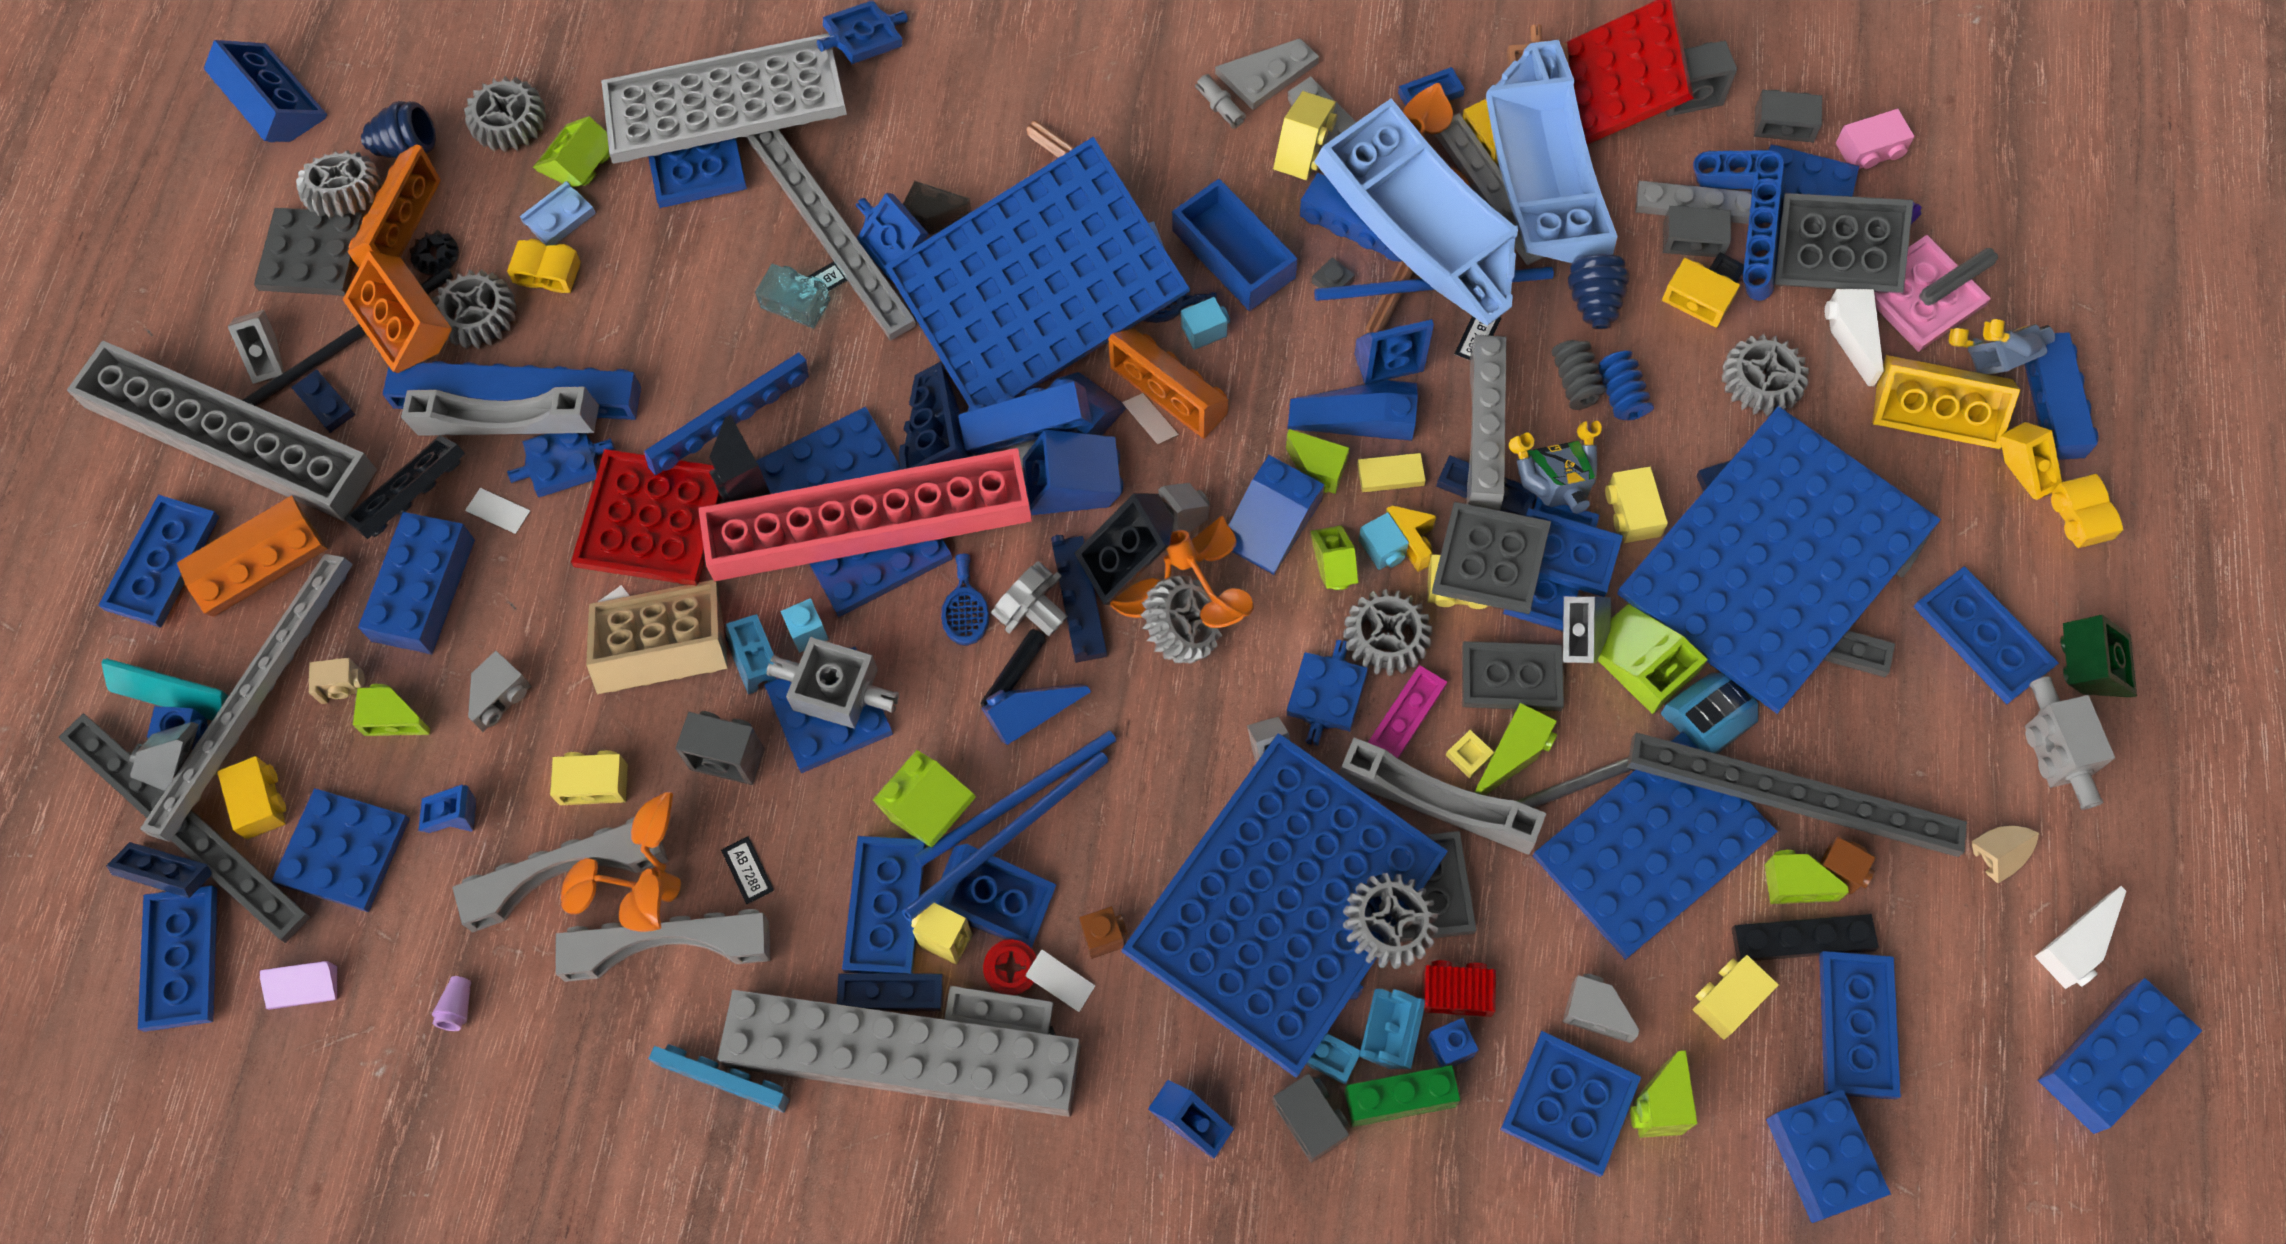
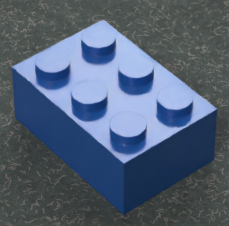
[1766,1089,1891,1223]

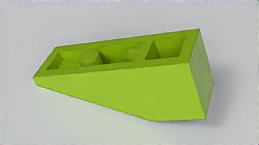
[1474,703,1558,795]

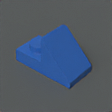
[418,785,476,833]

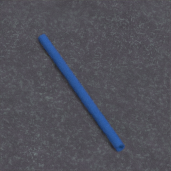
[914,730,1116,867]

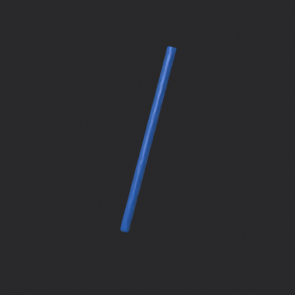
[1314,267,1554,301]
[902,752,1108,921]

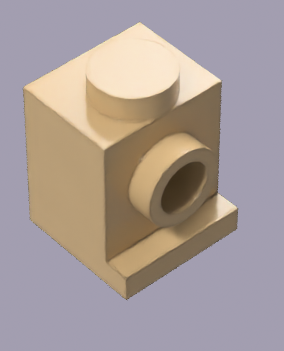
[309,658,365,704]

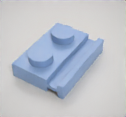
[520,181,596,246]

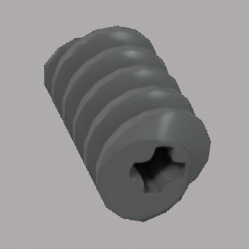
[1551,340,1606,410]

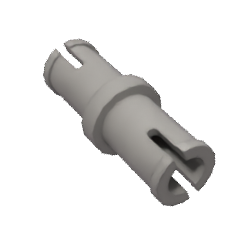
[1195,74,1246,129]

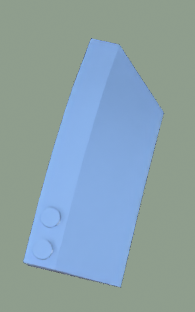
[1486,40,1618,263]
[1314,98,1518,326]

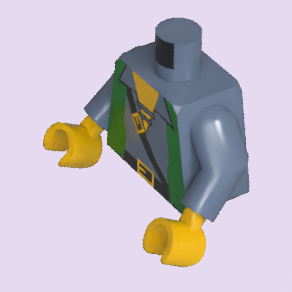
[1948,319,2055,375]
[1509,420,1602,514]

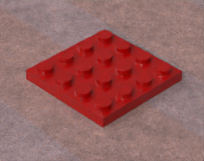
[1565,0,1694,145]
[571,449,722,586]

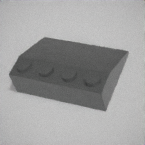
[1775,193,1913,293]

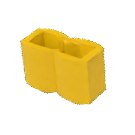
[507,239,581,293]
[2051,474,2123,548]

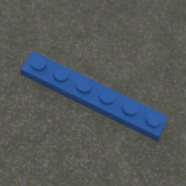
[644,352,809,476]

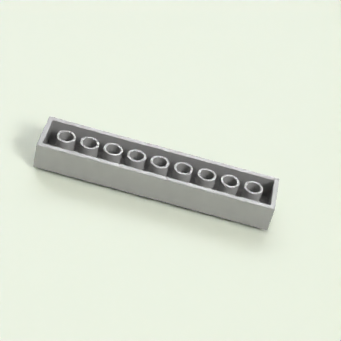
[67,341,377,522]
[717,990,1081,1117]

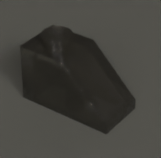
[903,181,972,235]

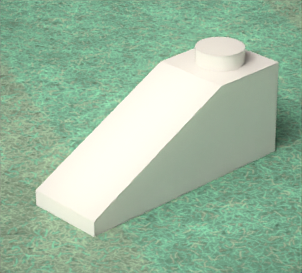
[1825,289,1884,386]
[2035,886,2126,989]

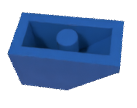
[1148,1080,1234,1159]

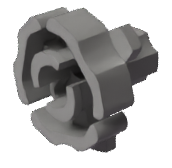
[991,561,1068,637]

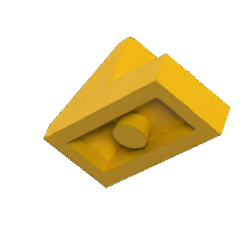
[1386,506,1436,572]

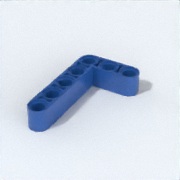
[1693,150,1786,301]

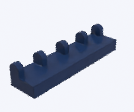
[1051,535,1107,663]

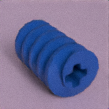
[1598,350,1654,420]

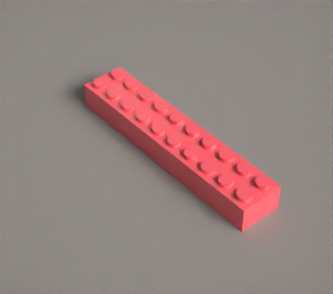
[698,448,1032,582]

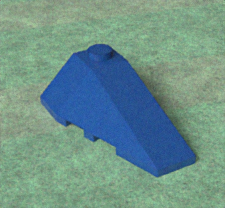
[1288,380,1418,441]

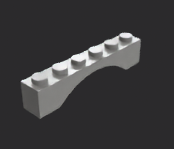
[1467,335,1506,511]
[401,387,599,436]
[1340,738,1546,855]
[452,817,669,932]
[556,909,770,982]

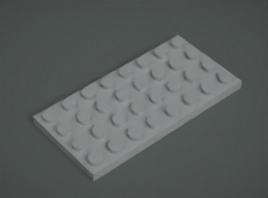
[601,33,847,164]

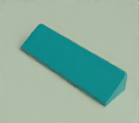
[101,658,229,720]

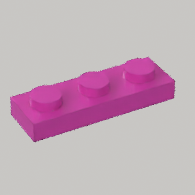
[1368,665,1447,759]

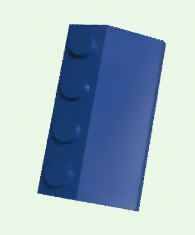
[204,40,327,143]

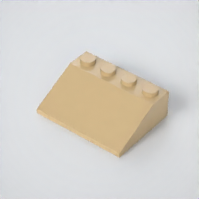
[586,580,727,694]

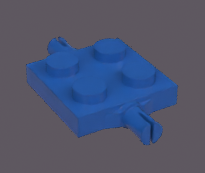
[817,0,908,64]
[856,193,928,280]
[507,433,615,497]
[1286,640,1368,746]

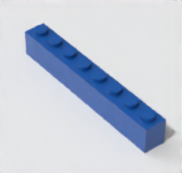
[383,361,641,420]

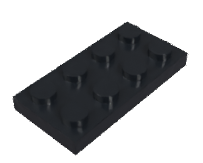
[344,435,465,539]

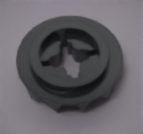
[409,230,459,275]

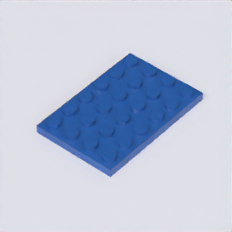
[756,406,952,618]
[1532,731,1778,960]

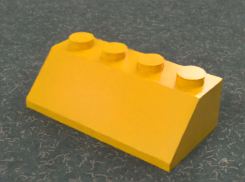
[1872,355,2020,449]

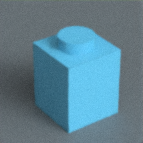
[1181,297,1230,350]
[1358,512,1409,570]
[780,598,829,653]

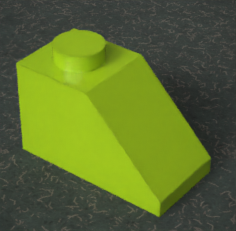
[1286,429,1349,494]
[1310,525,1358,590]
[353,684,430,736]
[1764,850,1849,904]

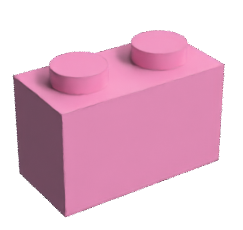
[1836,109,1915,169]

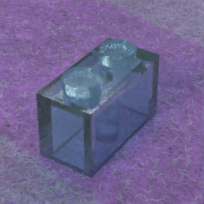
[755,263,831,329]

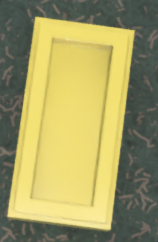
[1357,453,1425,492]

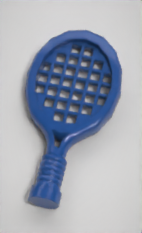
[941,554,990,646]

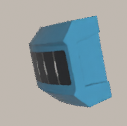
[1660,673,1758,754]

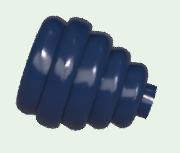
[361,101,436,159]
[1568,254,1630,329]

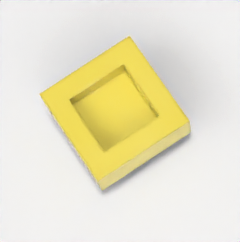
[1446,730,1495,778]

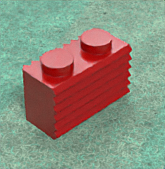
[1422,960,1496,1017]

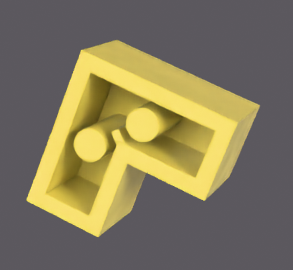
[1273,91,1337,180]

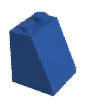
[1022,429,1123,515]

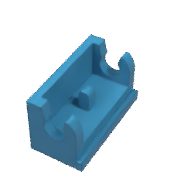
[726,614,776,694]
[1359,989,1425,1069]

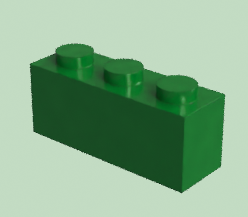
[1344,1065,1461,1127]

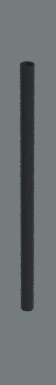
[242,267,454,406]

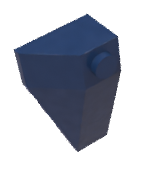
[899,361,973,470]

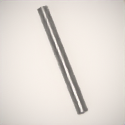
[1516,757,1633,808]

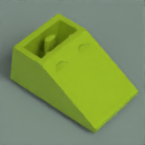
[1598,603,1708,714]

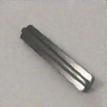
[1919,248,1998,306]

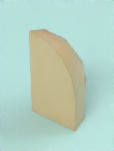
[1971,826,2039,884]

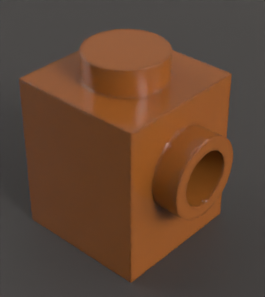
[1820,837,1876,895]
[1079,906,1128,959]

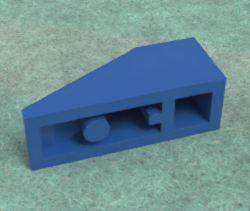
[981,684,1091,745]

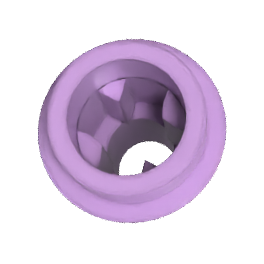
[432,976,471,1031]

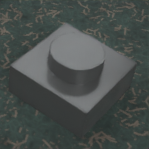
[1311,257,1355,300]

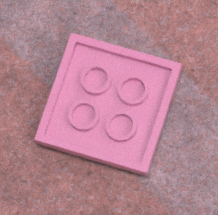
[1874,235,1991,352]

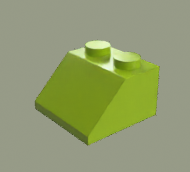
[533,116,610,188]
[873,750,976,848]
[1630,1050,1697,1138]

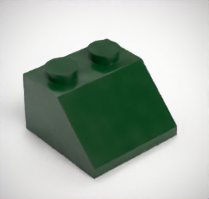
[2060,615,2137,698]

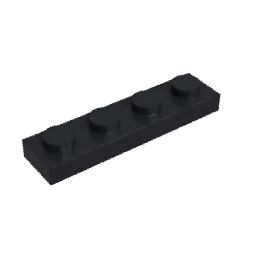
[1731,914,1879,962]

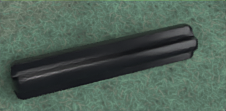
[981,629,1045,707]

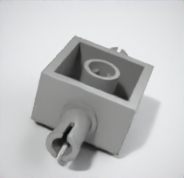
[767,637,899,729]
[2025,676,2115,810]

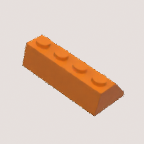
[347,144,441,268]
[342,250,452,373]
[1108,328,1229,439]
[177,495,328,617]

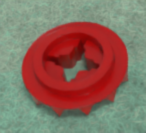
[983,939,1037,995]

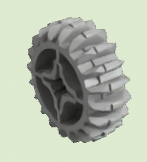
[464,76,546,153]
[296,150,382,218]
[433,269,517,349]
[1721,333,1809,417]
[1140,575,1222,664]
[1343,589,1432,677]
[1343,873,1438,969]

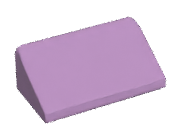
[260,961,337,1010]

